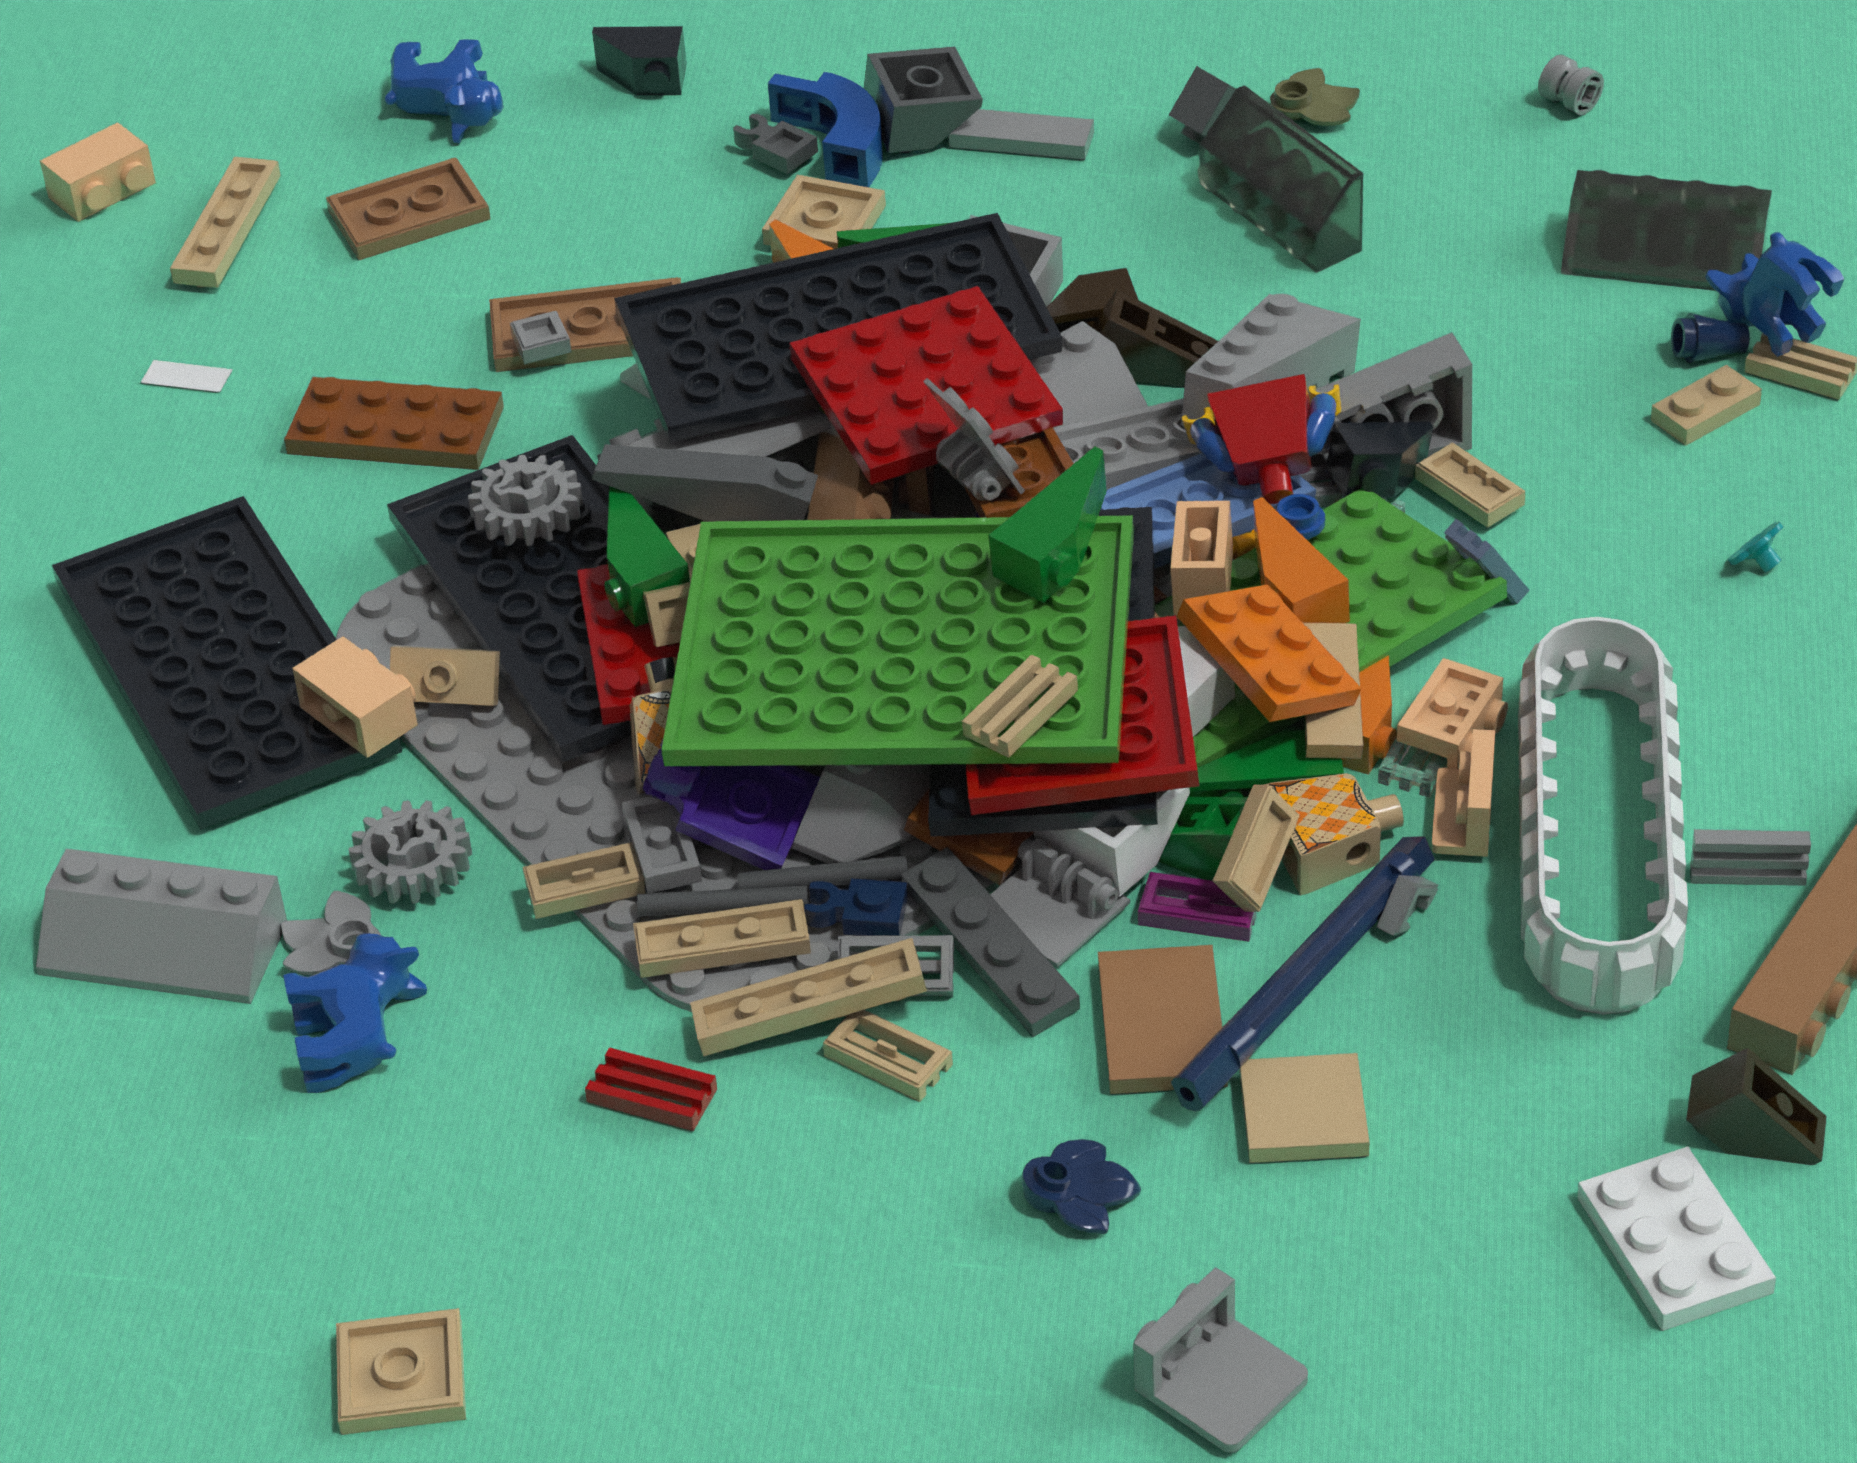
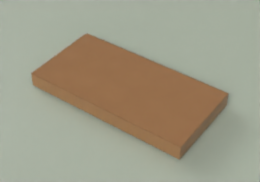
[489,277,681,372]

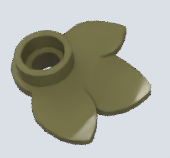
[1270,68,1360,126]

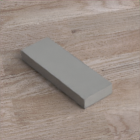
[948,109,1094,160]

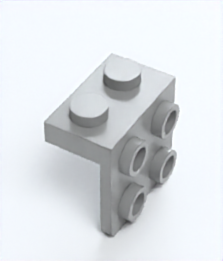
[1133,1267,1308,1453]

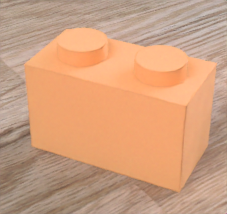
[40,122,156,222]
[1170,501,1233,619]
[292,636,418,758]

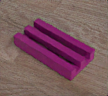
[1138,872,1256,942]

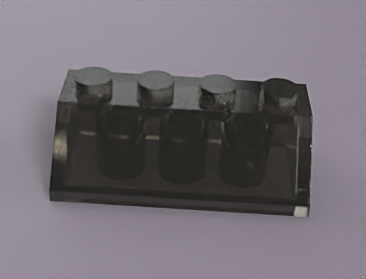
[1198,85,1364,273]
[1561,170,1772,291]

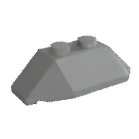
[791,764,930,864]

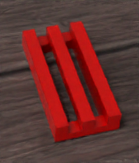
[585,1047,717,1131]

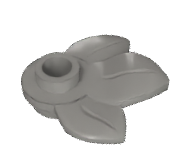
[281,891,381,975]

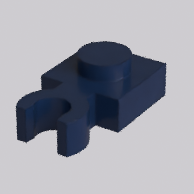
[804,878,908,936]

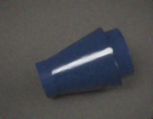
[1671,313,1750,363]

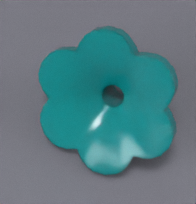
[1727,522,1784,573]

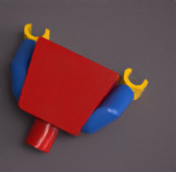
[1181,374,1341,504]

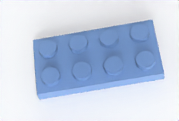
[1100,453,1316,569]

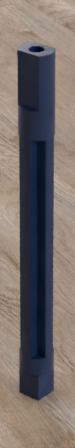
[1171,836,1435,1111]

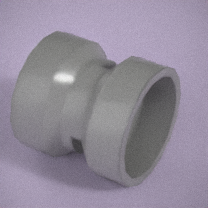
[1538,54,1604,115]

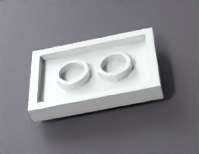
[1577,1147,1776,1331]

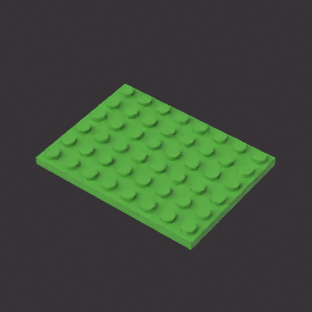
[661,515,1134,766]

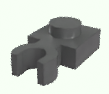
[733,114,818,174]

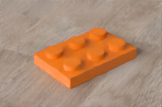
[1177,584,1362,722]

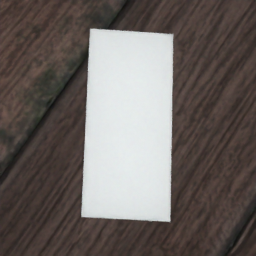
[140,360,233,392]

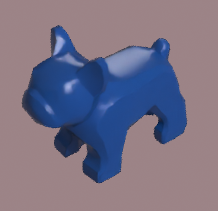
[385,39,504,143]
[1705,232,1844,357]
[283,933,427,1093]

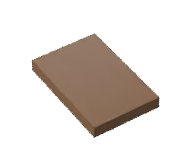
[326,158,491,260]
[1098,945,1228,1094]

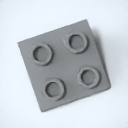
[923,378,1025,501]
[990,838,1130,968]

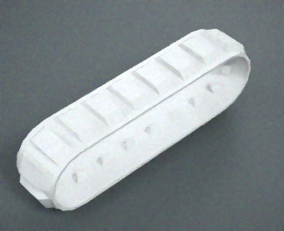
[1518,617,1688,1015]

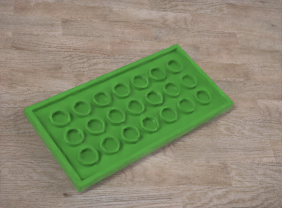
[1155,488,1507,767]

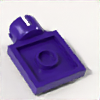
[643,740,820,870]

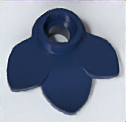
[1021,1139,1141,1234]

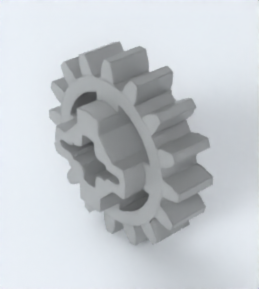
[468,455,583,546]
[349,800,472,903]

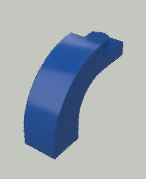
[767,72,883,187]

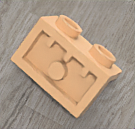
[1397,658,1508,769]
[1431,729,1495,857]

